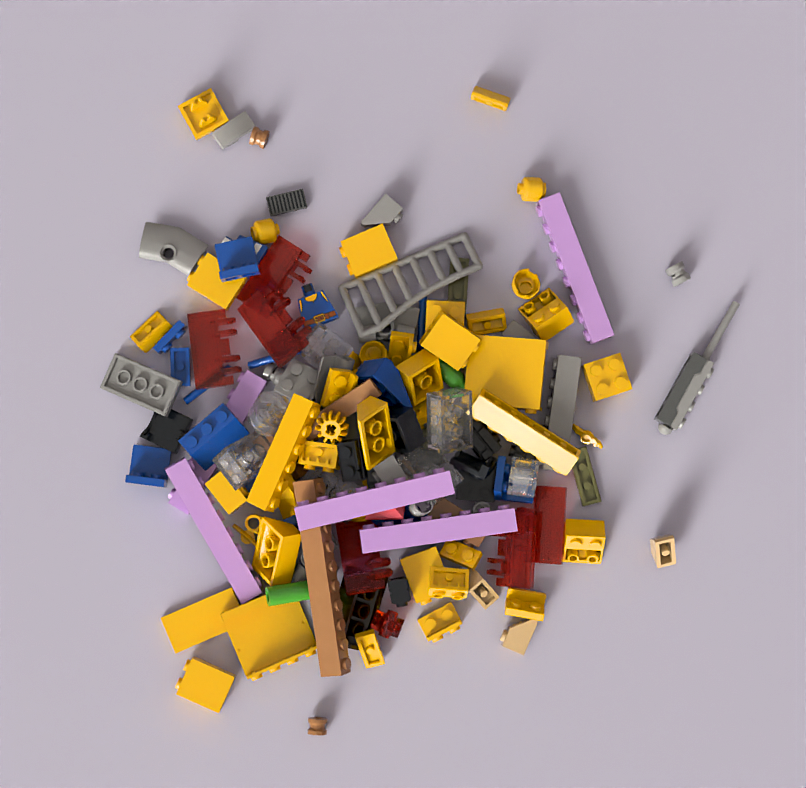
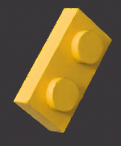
[439,540,483,571]
[355,629,385,669]

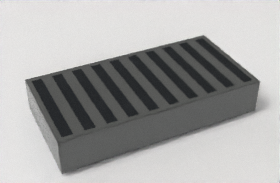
[266,189,307,217]

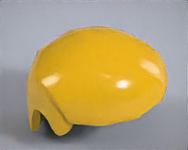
[511,268,541,299]
[359,340,388,363]

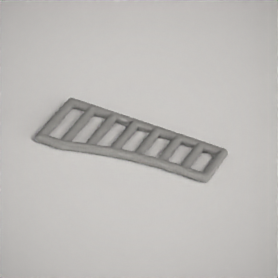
[338,232,483,338]

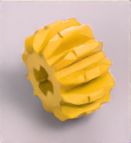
[315,410,349,444]

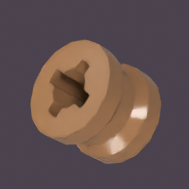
[249,126,270,149]
[308,717,327,735]

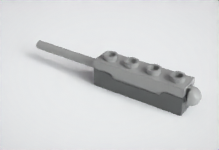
[654,301,740,435]

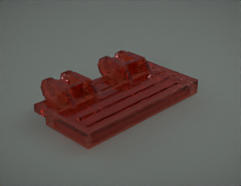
[236,235,313,319]
[237,285,312,368]
[187,309,242,390]
[514,485,567,565]
[487,510,537,589]
[336,520,393,595]

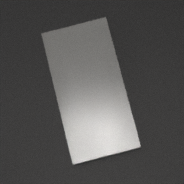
[100,353,183,417]

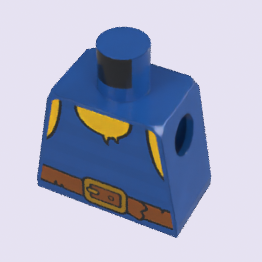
[298,283,339,332]

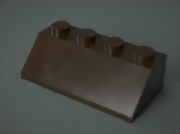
[339,566,388,651]

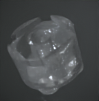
[248,391,290,436]
[507,456,540,498]

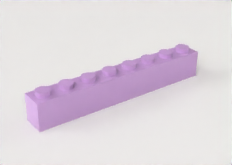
[535,192,614,344]
[168,370,268,515]
[164,457,263,604]
[294,467,455,531]
[359,504,518,554]

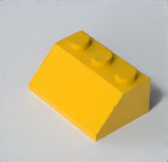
[357,396,395,471]
[251,517,301,586]

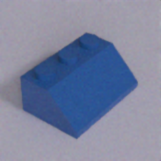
[178,403,250,471]

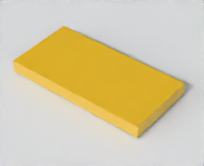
[161,587,240,654]

